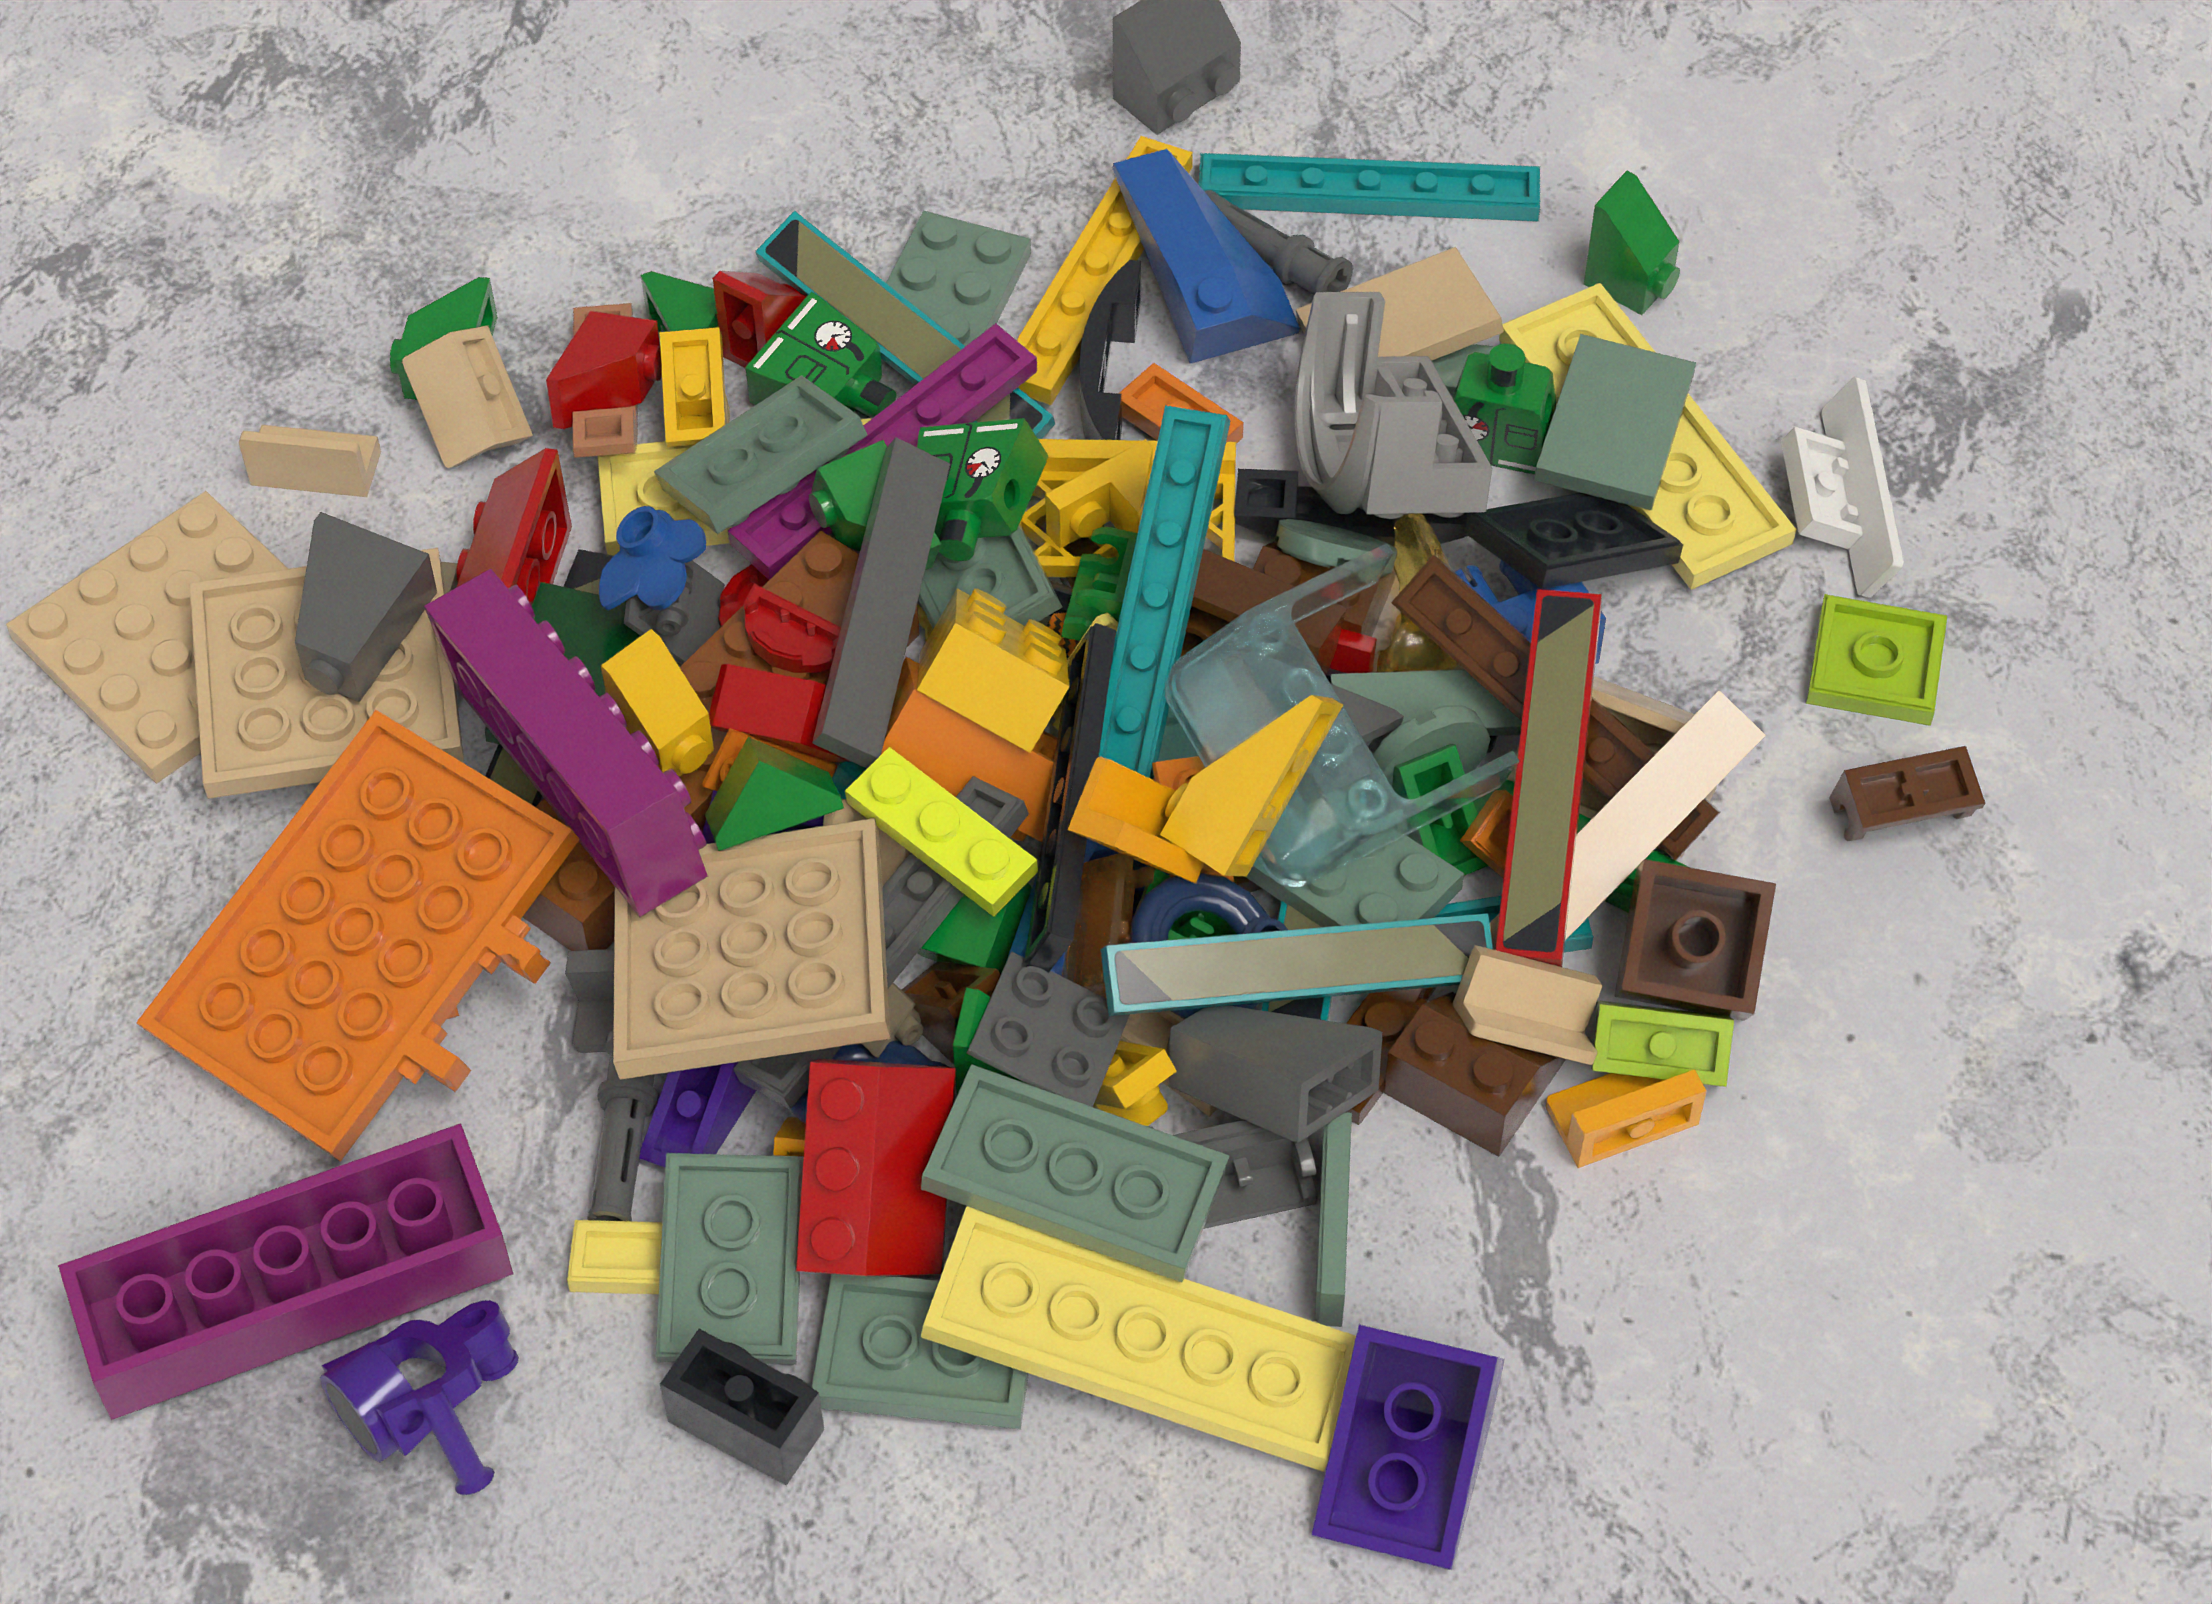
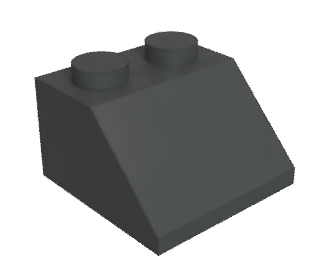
[1112,0,1241,135]

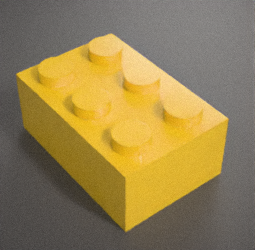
[917,588,1069,753]

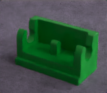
[1061,527,1138,641]

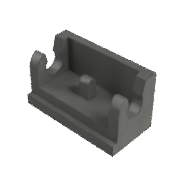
[1173,1120,1317,1229]

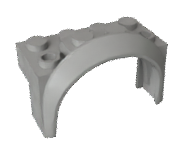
[1295,292,1493,519]

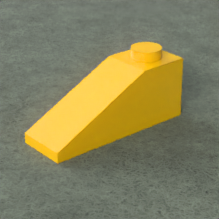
[1160,695,1343,876]

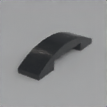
[1080,260,1141,440]
[1234,469,1472,550]

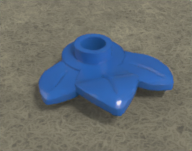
[599,506,706,611]

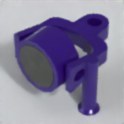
[320,1300,519,1495]

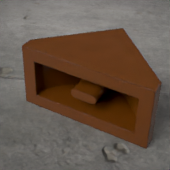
[901,961,1001,1064]

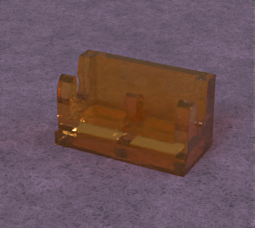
[1062,853,1155,999]

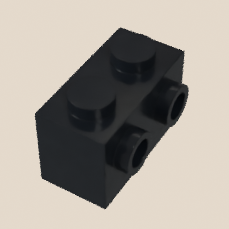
[660,1328,825,1486]

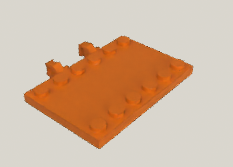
[136,710,580,1162]

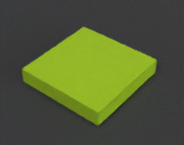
[1806,594,1948,726]

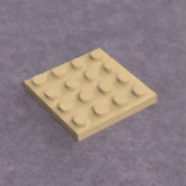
[6,491,288,784]
[189,548,464,799]
[613,818,890,1080]

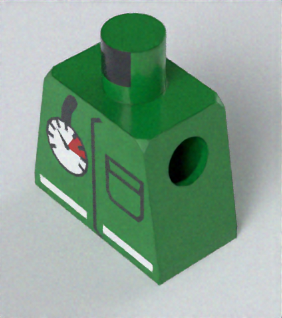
[745,292,897,418]
[1452,344,1557,475]
[917,418,1048,561]

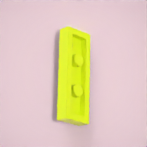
[845,747,1038,917]

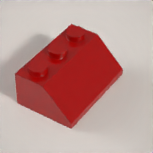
[456,448,572,607]
[796,1058,956,1276]

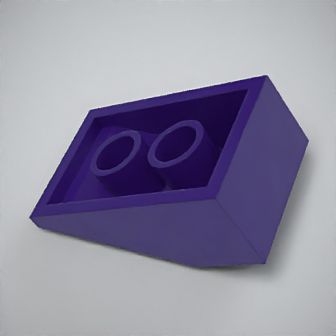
[1312,1324,1505,1570]

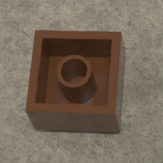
[1614,859,1776,1021]

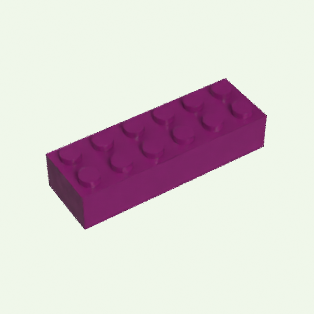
[424,568,708,917]
[58,1123,513,1420]

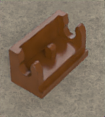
[1829,746,1986,841]

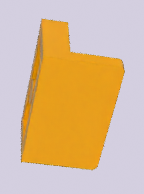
[1067,757,1204,883]
[1545,1069,1707,1168]

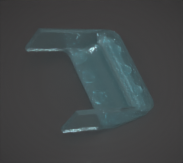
[1164,543,1520,887]

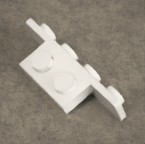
[1781,377,1904,598]

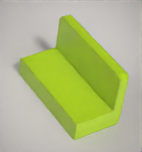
[1591,1000,1734,1087]

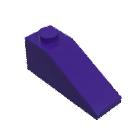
[639,1062,756,1168]

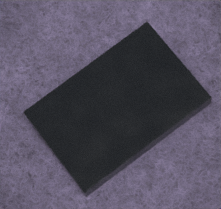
[1463,493,1684,589]

